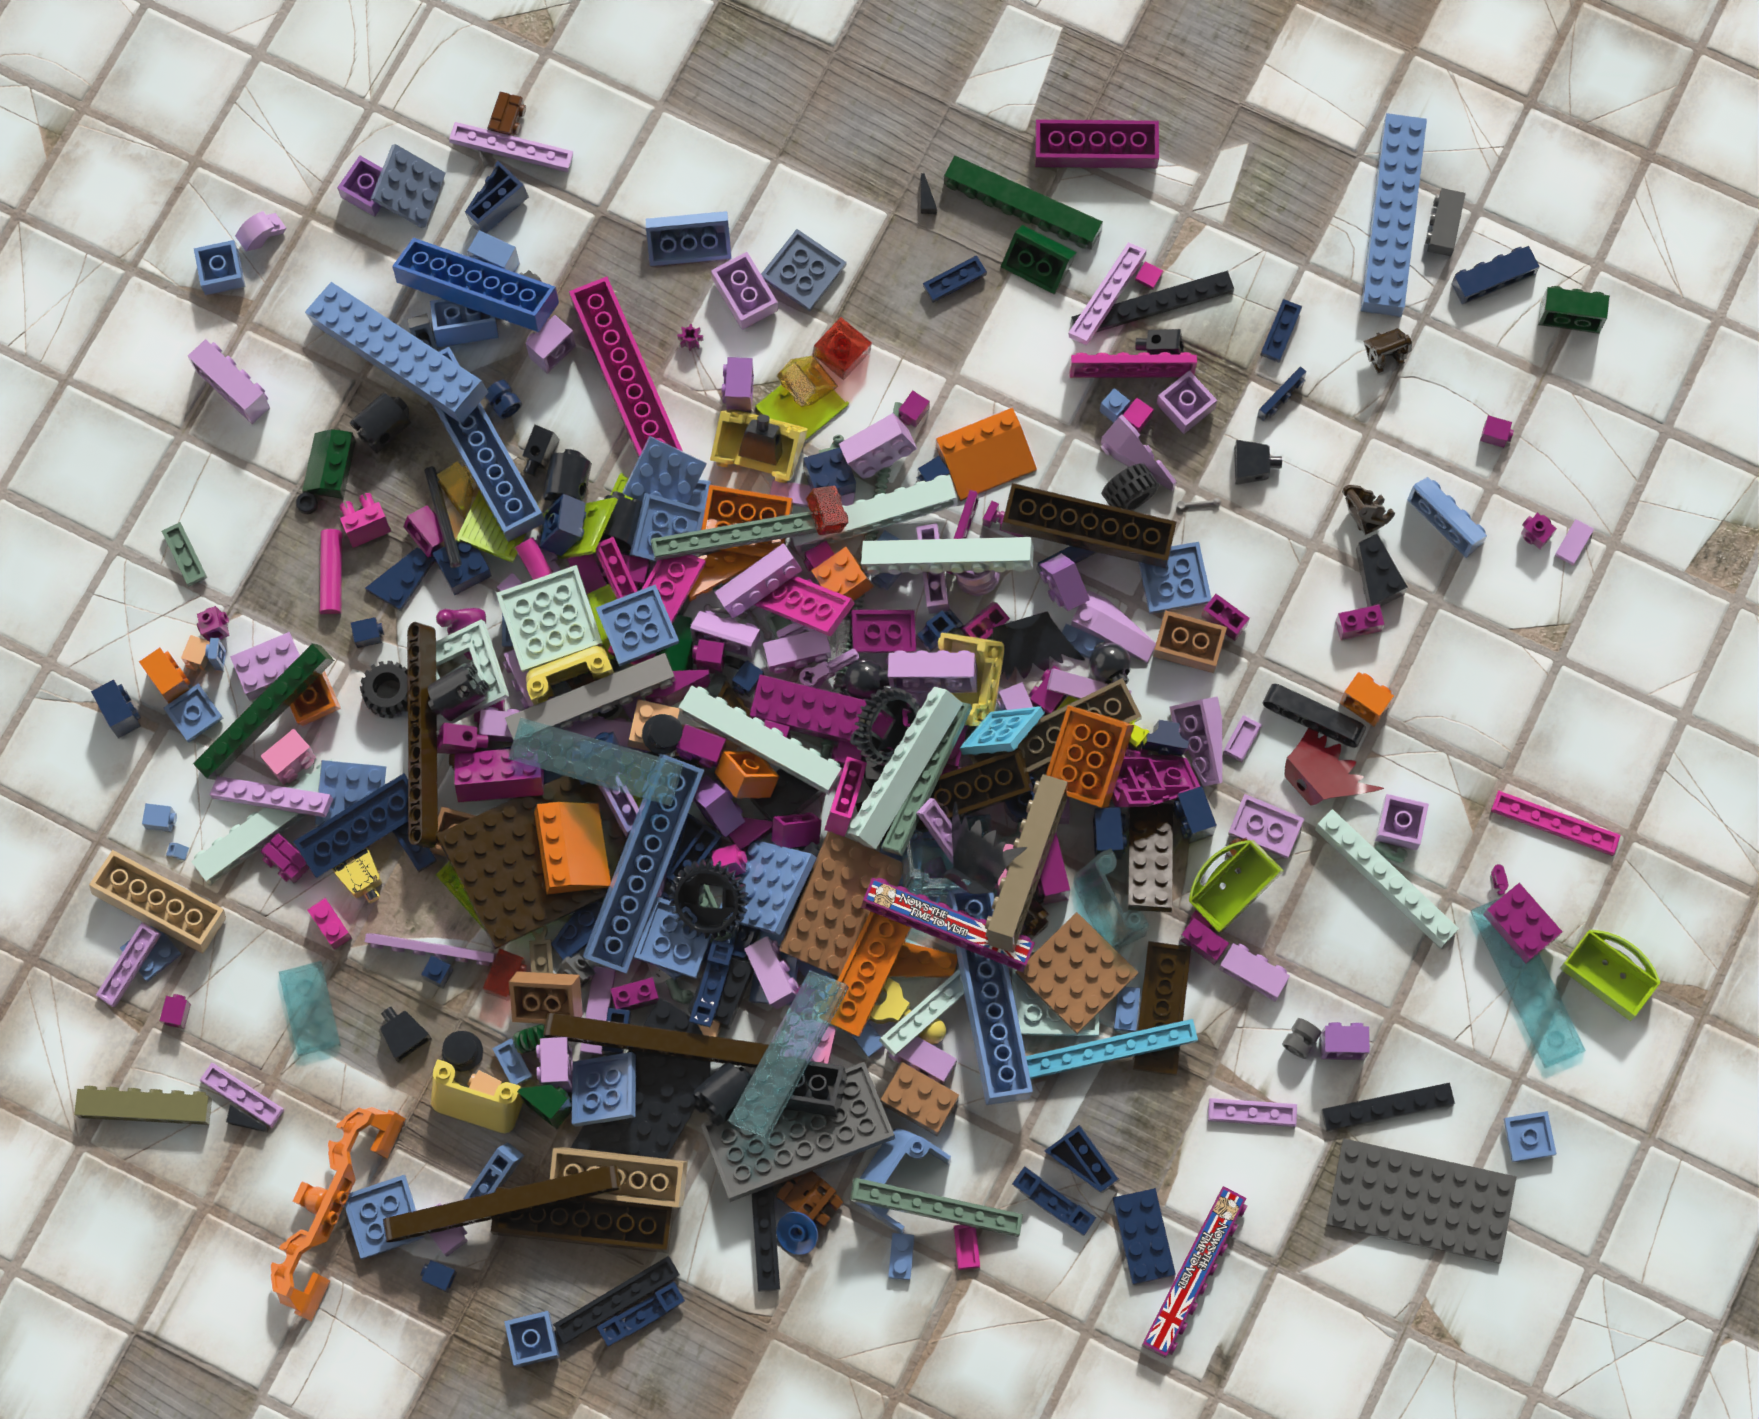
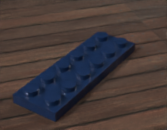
[293,773,409,878]

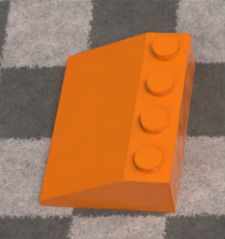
[936,407,1037,501]
[701,485,794,557]
[1046,705,1134,808]
[534,802,611,894]

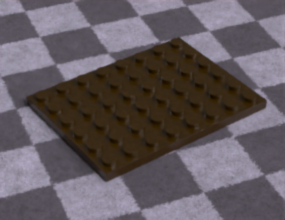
[436,771,628,949]

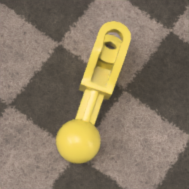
[869,978,946,1045]

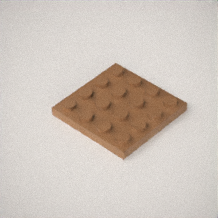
[1015,912,1139,1034]

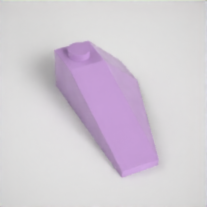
[1101,415,1177,491]
[1071,591,1156,663]
[1169,697,1222,787]

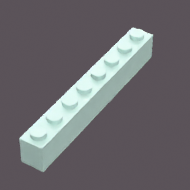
[792,475,959,553]
[861,537,1034,575]
[679,686,842,795]
[847,687,963,849]
[191,759,333,886]
[1315,809,1459,949]

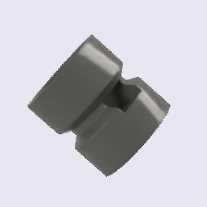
[1282,1018,1322,1059]

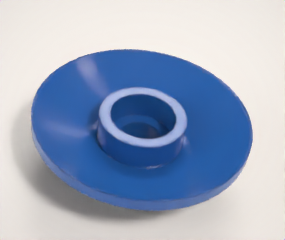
[776,1212,818,1255]

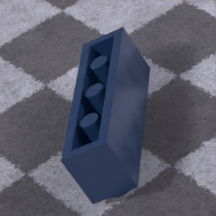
[1451,246,1540,305]

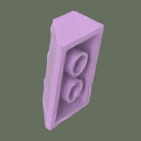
[690,611,761,659]

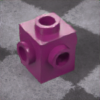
[1521,512,1557,549]
[197,606,230,641]

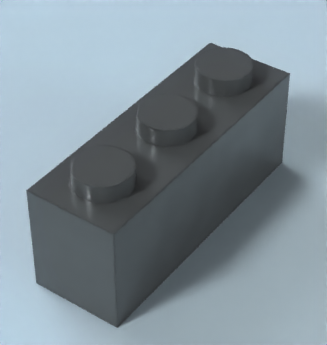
[1425,188,1466,257]

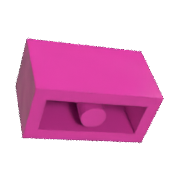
[308,898,352,950]

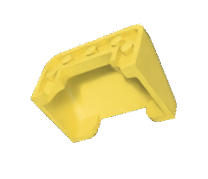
[710,409,808,483]
[938,633,1004,726]
[526,645,614,706]
[431,1059,523,1133]

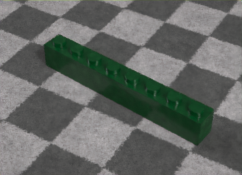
[944,155,1103,250]
[193,643,335,780]

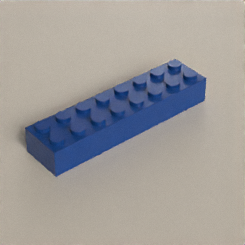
[392,238,559,332]

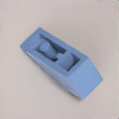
[463,1142,525,1199]

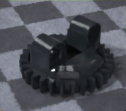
[850,686,920,766]
[669,859,749,939]

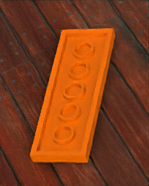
[820,911,911,1038]

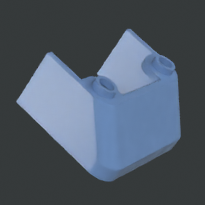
[853,1128,951,1234]

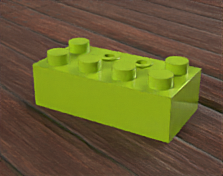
[1189,840,1284,932]
[1559,930,1661,1021]

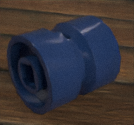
[485,380,522,419]

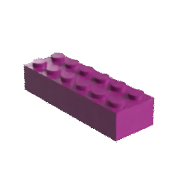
[1035,119,1159,168]

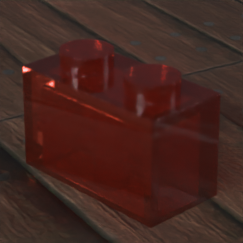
[806,486,849,535]
[483,948,527,1001]

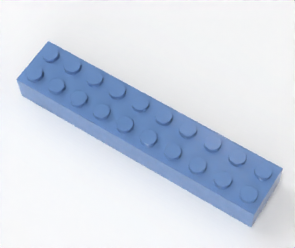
[1361,113,1427,317]
[305,282,488,423]
[432,347,546,542]
[583,754,704,974]
[946,889,1033,1105]

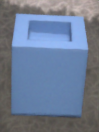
[166,843,189,860]

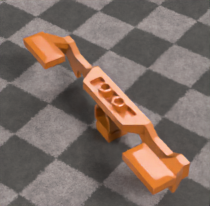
[271,1107,406,1322]

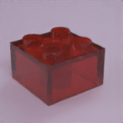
[812,317,872,381]

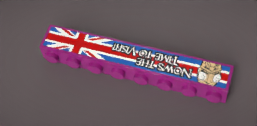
[861,877,1035,972]
[1141,1186,1248,1358]

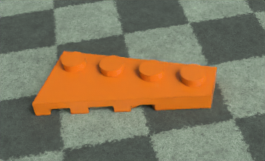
[688,551,763,602]
[888,942,958,978]

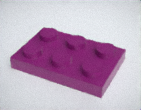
[851,610,916,653]

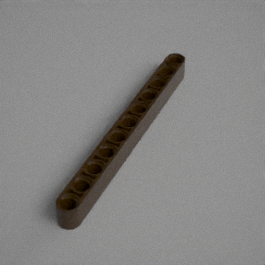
[407,622,438,849]
[543,1013,783,1071]
[383,1166,621,1243]

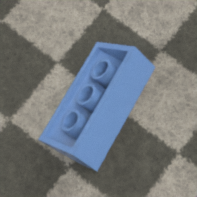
[646,211,732,266]
[1407,477,1487,558]

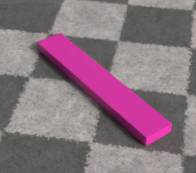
[1490,790,1621,856]

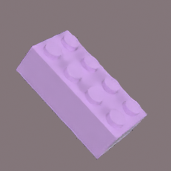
[188,339,270,424]
[888,650,977,693]

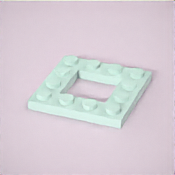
[436,620,509,731]

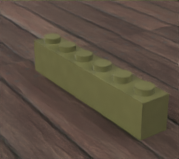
[74,1086,212,1125]

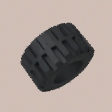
[1101,463,1159,511]
[360,661,408,719]

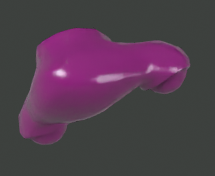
[436,608,486,661]

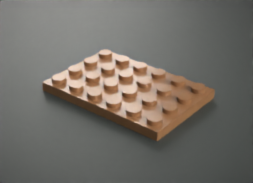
[778,831,906,977]

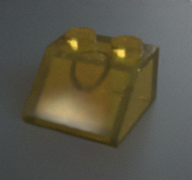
[776,355,838,407]
[437,461,474,521]

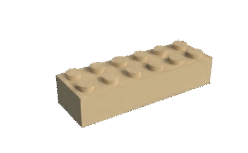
[89,850,226,954]
[550,1147,688,1207]

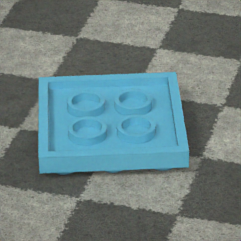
[960,706,1044,755]

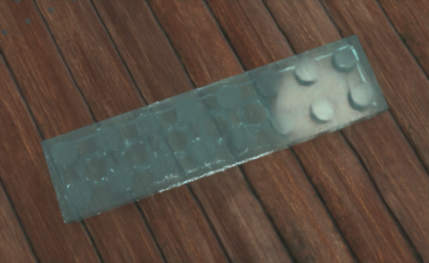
[508,718,684,806]
[1470,898,1586,1069]
[728,970,849,1139]

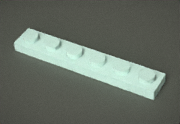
[879,969,964,1056]

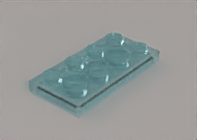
[279,961,341,1056]

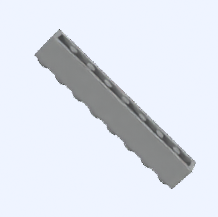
[505,653,676,746]

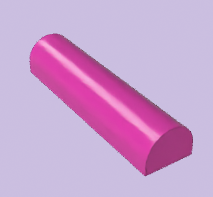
[320,529,342,614]
[515,537,553,580]
[596,537,637,599]

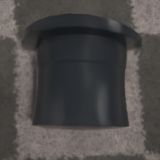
[642,714,683,754]
[442,1031,483,1072]

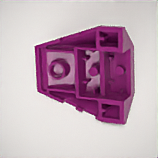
[1111,746,1200,807]

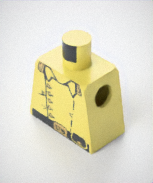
[332,848,382,903]

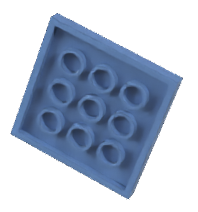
[720,841,817,935]

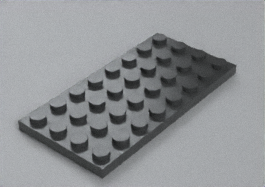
[701,1062,895,1202]
[1326,1138,1517,1264]

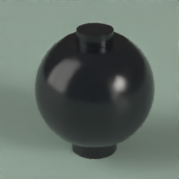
[1089,642,1131,684]
[842,659,890,700]

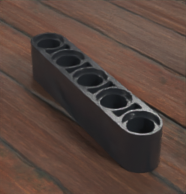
[1262,683,1366,748]

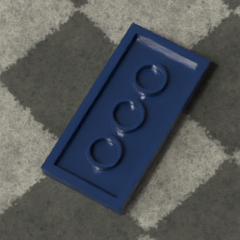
[1112,1188,1176,1285]

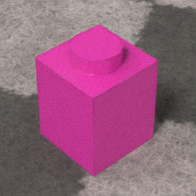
[1123,398,1154,433]
[712,844,747,876]

